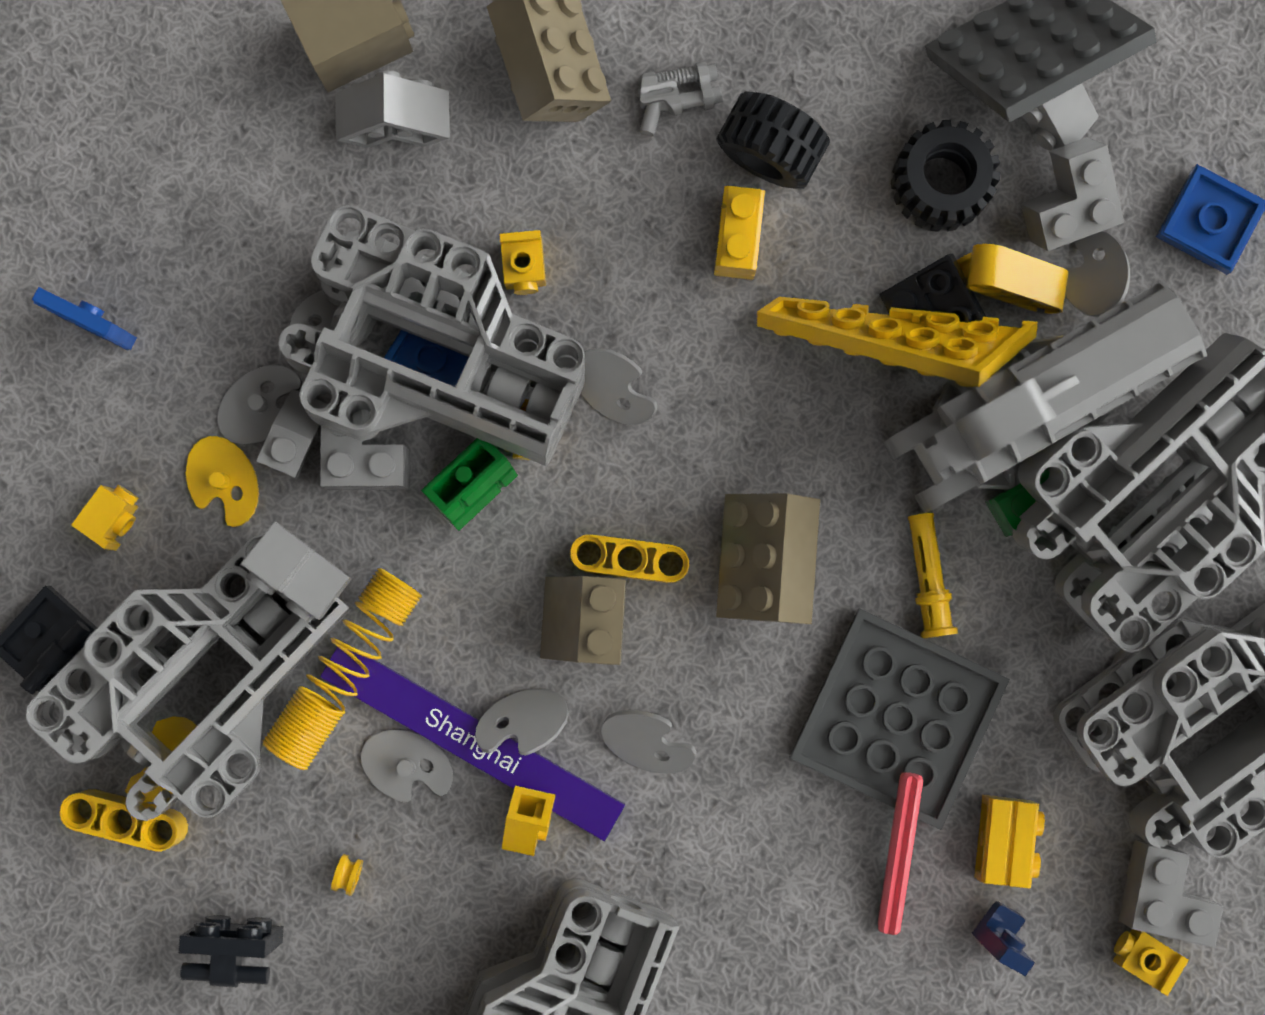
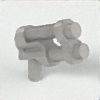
[637,61,722,136]

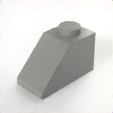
[256,389,326,479]

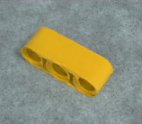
[967,244,1069,314]
[570,534,689,583]
[59,789,188,852]

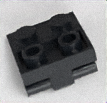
[879,254,986,322]
[0,585,107,694]
[178,915,284,987]

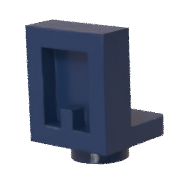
[972,901,1035,976]

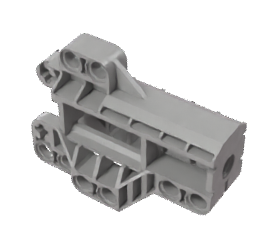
[278,205,585,466]
[883,280,1207,513]
[1013,333,1265,653]
[25,535,351,821]
[1053,603,1265,858]
[461,878,680,1015]

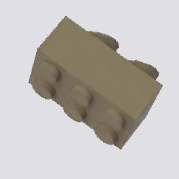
[486,0,611,122]
[716,493,820,624]

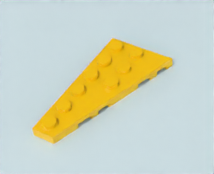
[757,297,1038,387]

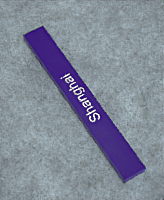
[320,641,625,841]

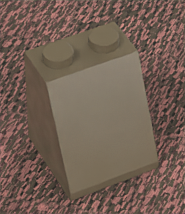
[281,0,415,92]
[540,576,627,665]

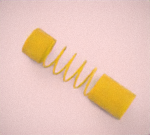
[262,568,422,770]

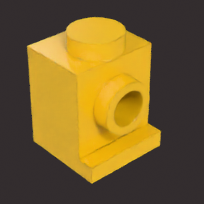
[499,230,546,295]
[71,485,139,551]
[501,786,556,856]
[1113,929,1189,996]

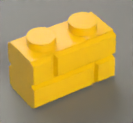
[714,186,765,280]
[974,795,1045,888]

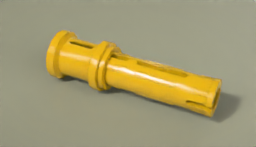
[908,513,958,639]

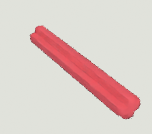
[878,772,923,935]

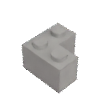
[335,70,450,147]
[1021,83,1099,150]
[1021,137,1124,251]
[320,404,410,490]
[241,521,352,621]
[1118,839,1224,948]

